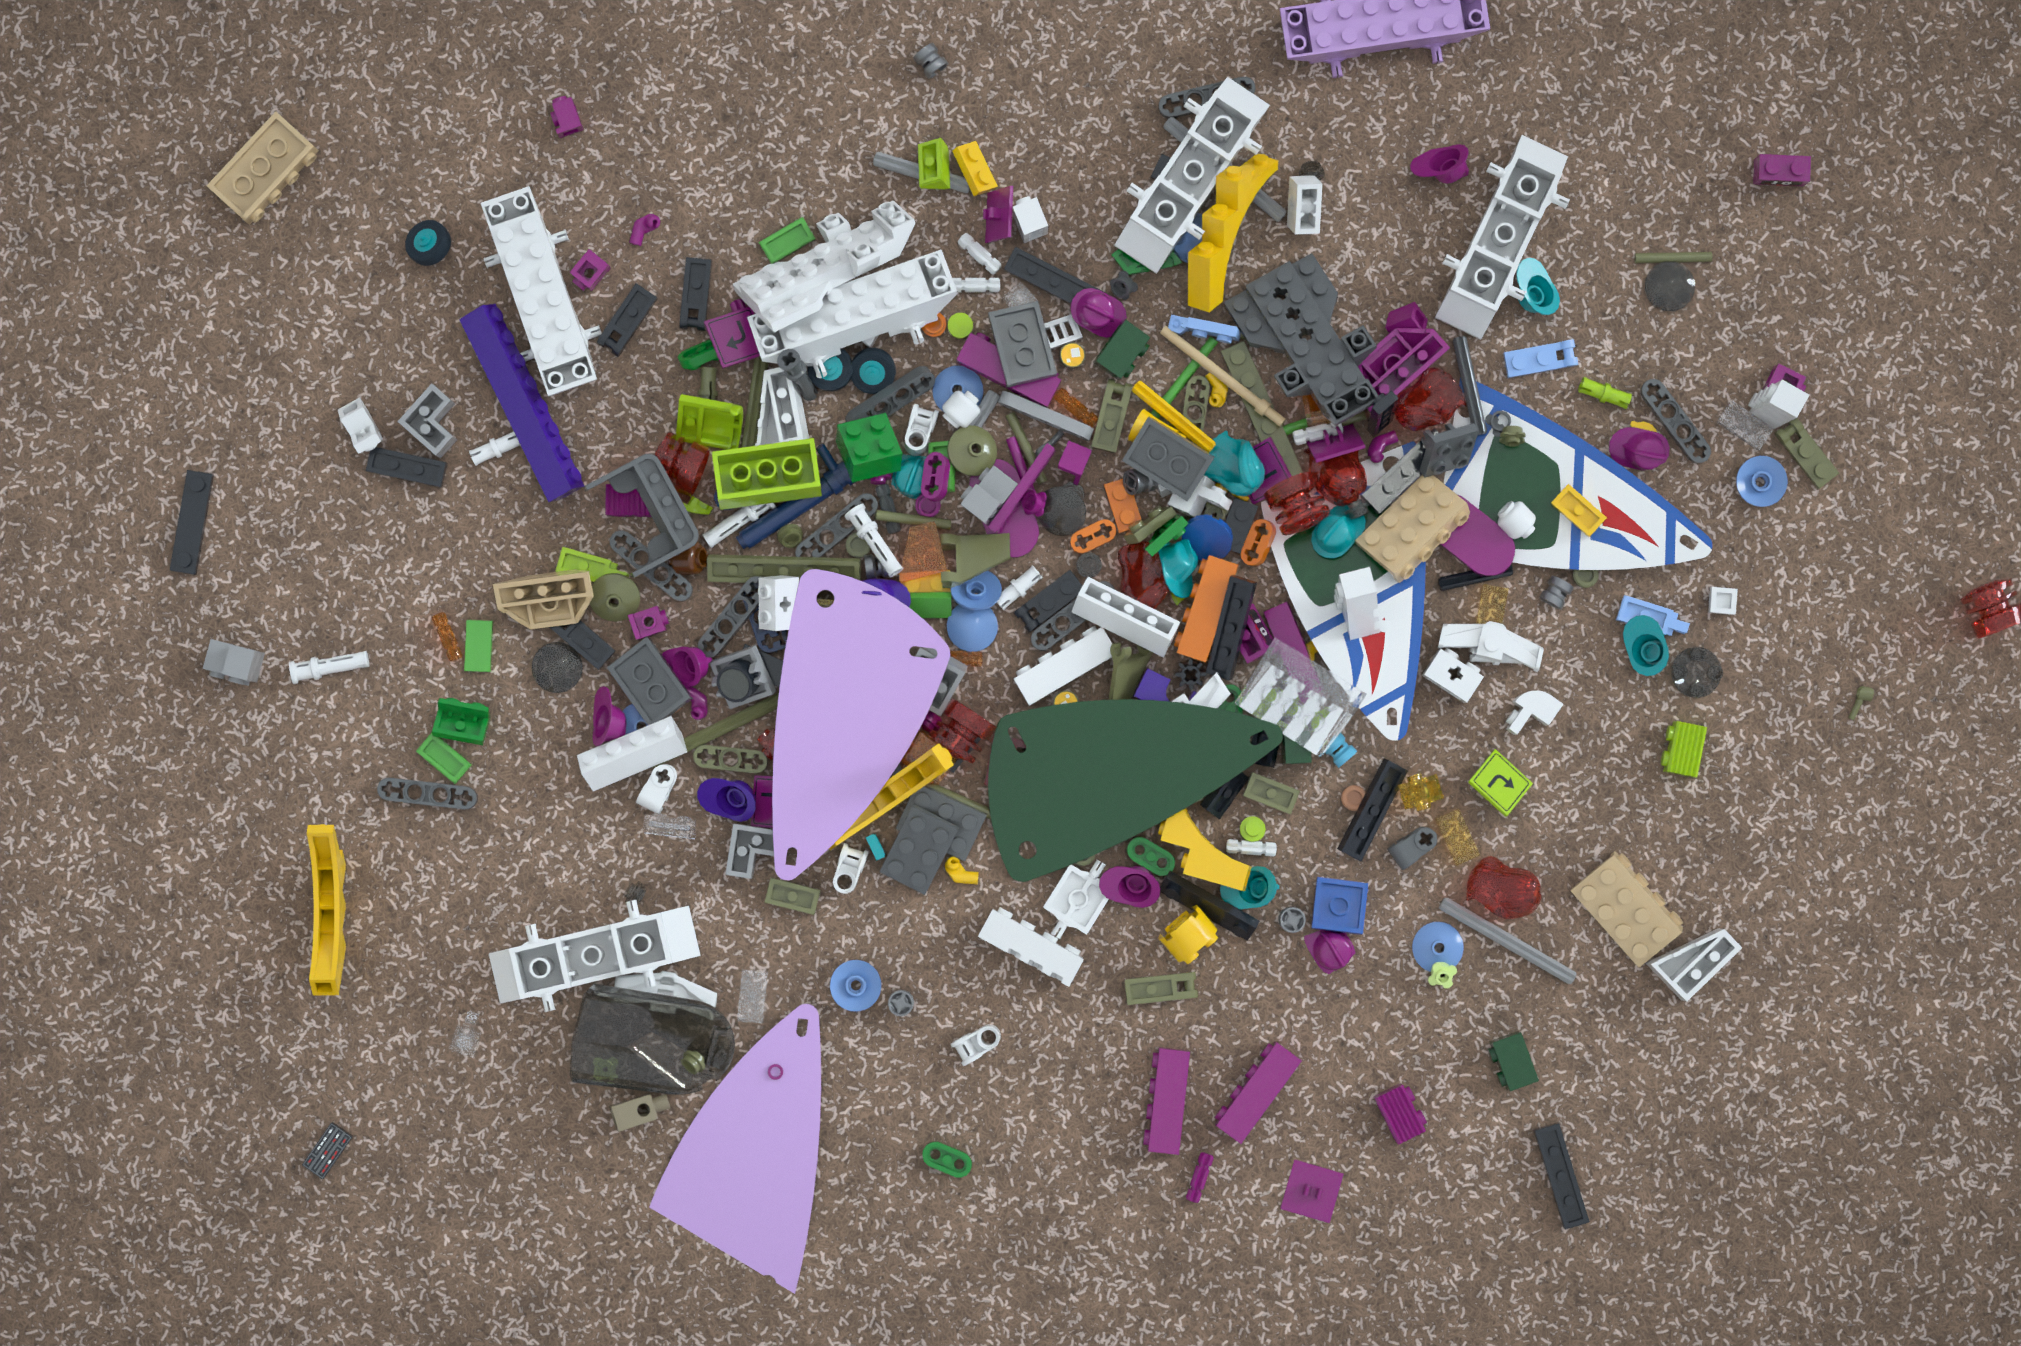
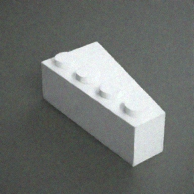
[978,907,1084,987]

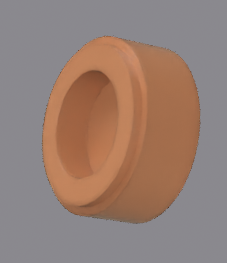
[1341,785,1366,811]

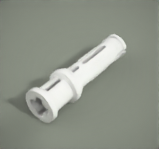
[702,503,776,548]
[844,504,903,577]
[289,651,370,684]

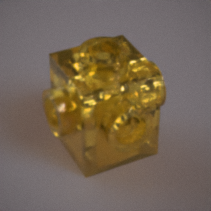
[1398,773,1444,812]

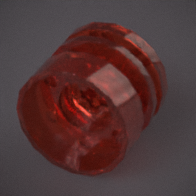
[655,432,711,497]
[1264,472,1330,536]
[1960,578,2021,639]
[928,698,997,764]

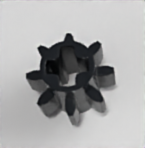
[1175,657,1207,690]

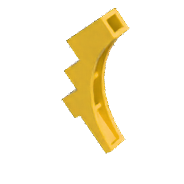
[1188,154,1278,313]
[829,743,954,850]
[1158,808,1252,891]
[307,824,346,995]

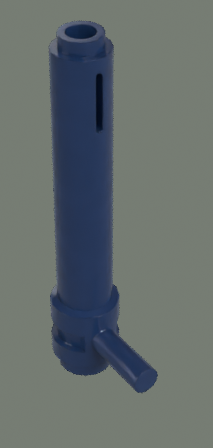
[736,443,856,549]

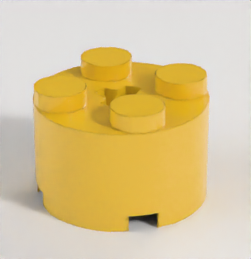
[1158,905,1218,964]

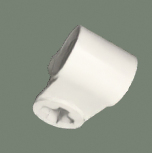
[904,404,939,456]
[636,764,677,815]
[833,843,869,894]
[950,1024,1001,1066]

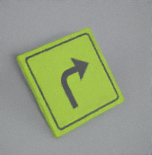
[1468,749,1533,817]

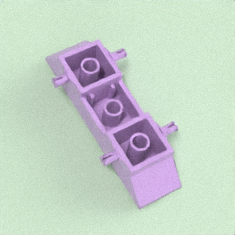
[1280,0,1490,78]

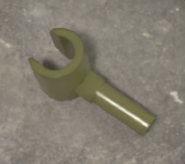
[1848,686,1874,720]

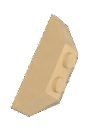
[493,569,594,629]

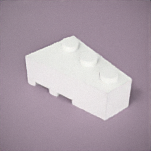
[755,367,809,446]
[1334,567,1380,640]
[1646,928,1742,1002]

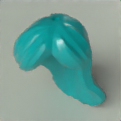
[1204,431,1265,496]

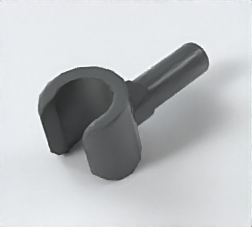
[1036,430,1064,457]

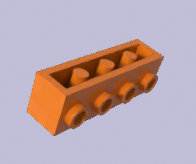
[1174,555,1239,662]

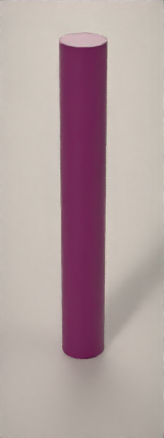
[1006,436,1035,492]

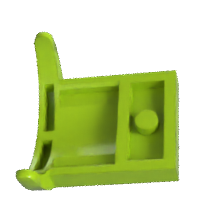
[675,394,743,450]

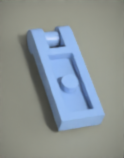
[1503,340,1579,378]

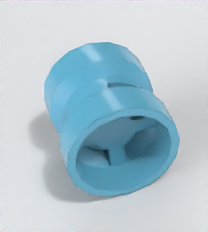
[1322,732,1357,768]

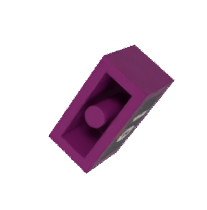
[1753,154,1811,187]
[1240,604,1278,664]

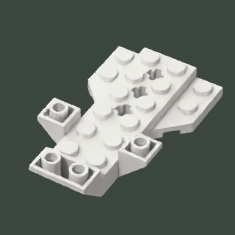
[733,201,915,332]

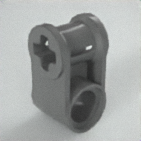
[1387,826,1437,870]

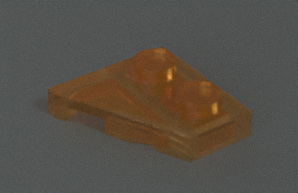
[899,521,948,583]

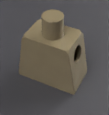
[609,1093,670,1132]

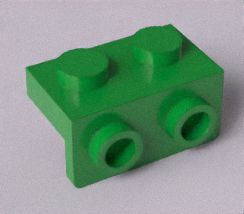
[432,698,490,746]

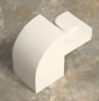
[338,398,383,454]
[1168,476,1232,518]
[1506,691,1563,735]

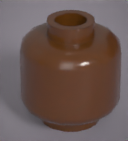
[668,542,708,575]

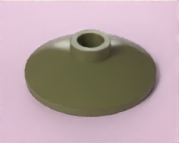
[947,425,997,476]
[590,573,640,622]

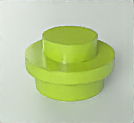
[1240,816,1266,842]

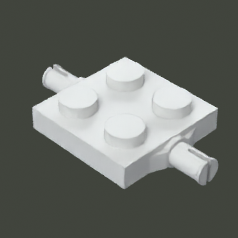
[1043,859,1109,939]

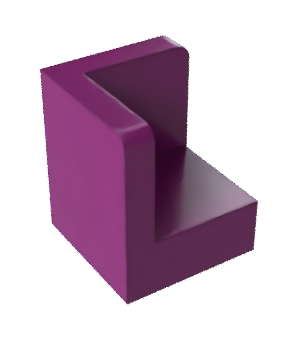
[1385,302,1428,334]
[1058,440,1092,486]

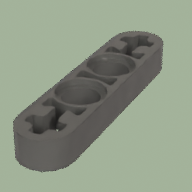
[1158,77,1256,119]
[845,366,935,422]
[1640,379,1711,464]
[795,493,878,557]
[610,530,693,602]
[698,576,763,657]
[1031,581,1115,651]
[377,778,478,809]

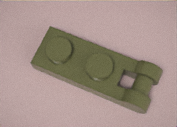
[1091,378,1133,454]
[1774,418,1839,489]
[1124,971,1198,1005]

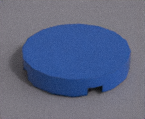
[1181,514,1233,561]

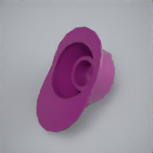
[1410,144,1469,184]
[1070,288,1127,338]
[1609,427,1670,471]
[662,646,712,688]
[593,686,626,746]
[1099,866,1160,908]
[1304,930,1356,974]

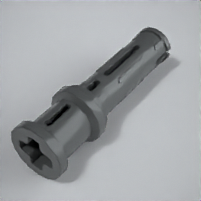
[777,349,818,401]

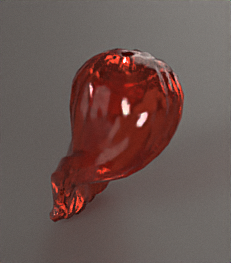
[1395,367,1467,431]
[1304,448,1367,506]
[1118,541,1170,609]
[1466,856,1542,919]

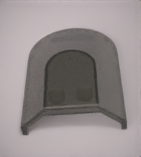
[570,984,735,1095]

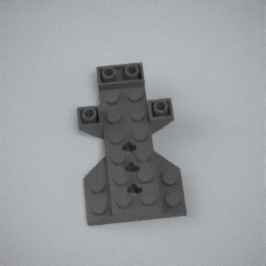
[1224,253,1378,426]

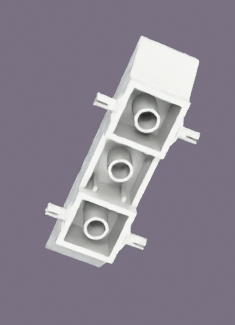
[1114,77,1270,274]
[1435,135,1570,340]
[481,186,602,396]
[747,250,958,378]
[489,900,701,1012]

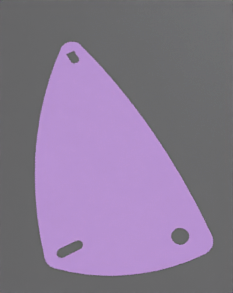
[772,569,950,880]
[649,1004,821,1294]

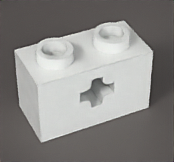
[1287,176,1322,234]
[1013,196,1048,243]
[758,575,799,631]
[1422,648,1484,703]

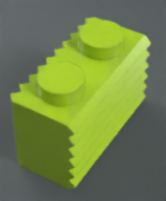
[1661,721,1707,778]

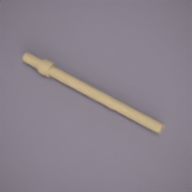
[1160,326,1286,427]

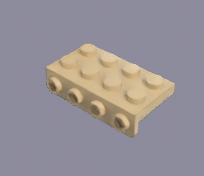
[207,112,319,225]
[1355,475,1470,583]
[1571,851,1683,968]

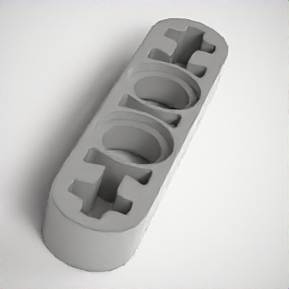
[998,391,1094,441]

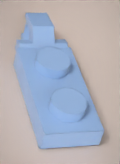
[1168,315,1241,344]
[1616,595,1690,636]

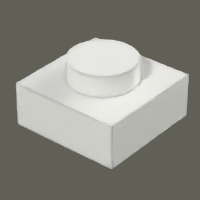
[1708,587,1738,615]

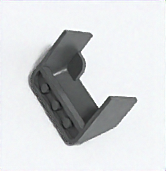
[583,454,699,578]

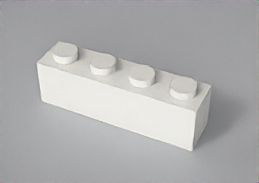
[1748,380,1809,429]
[1072,577,1180,657]
[1014,626,1112,706]
[577,716,687,791]

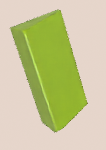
[918,138,950,189]

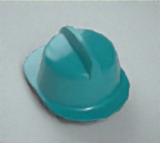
[1516,258,1560,315]
[891,454,927,499]
[1311,504,1366,559]
[1158,539,1199,598]
[1623,615,1669,676]
[1220,866,1279,909]

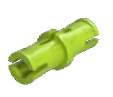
[1578,377,1632,409]

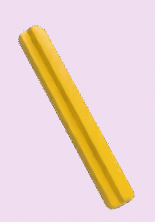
[1132,381,1216,453]

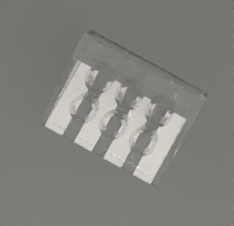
[1235,638,1367,758]

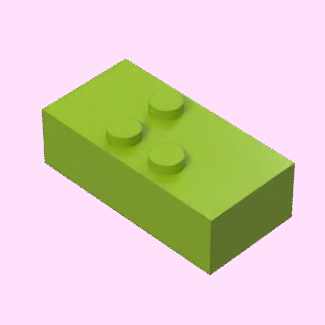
[712,438,822,510]

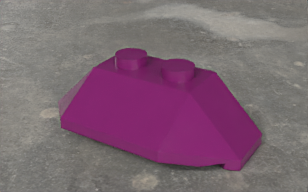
[1358,328,1450,413]

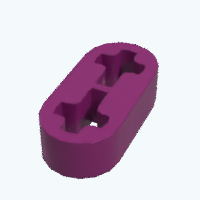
[921,452,950,502]

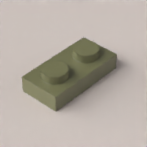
[1123,506,1177,545]
[1242,772,1300,815]
[764,878,821,915]

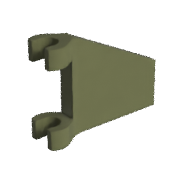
[940,533,1011,588]
[1109,642,1153,700]

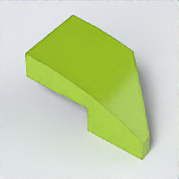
[683,496,713,515]

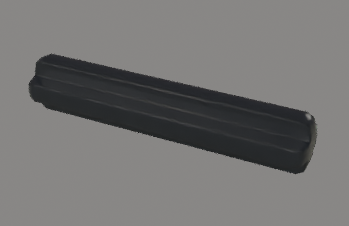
[1438,564,1513,591]

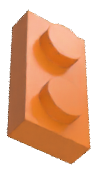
[1104,479,1142,534]

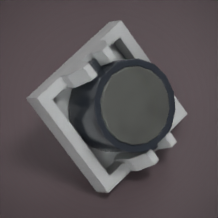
[709,645,776,709]

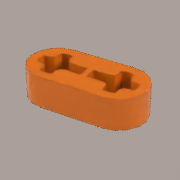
[1070,519,1116,554]
[1241,519,1276,567]

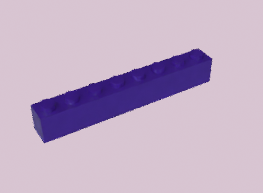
[459,304,584,502]

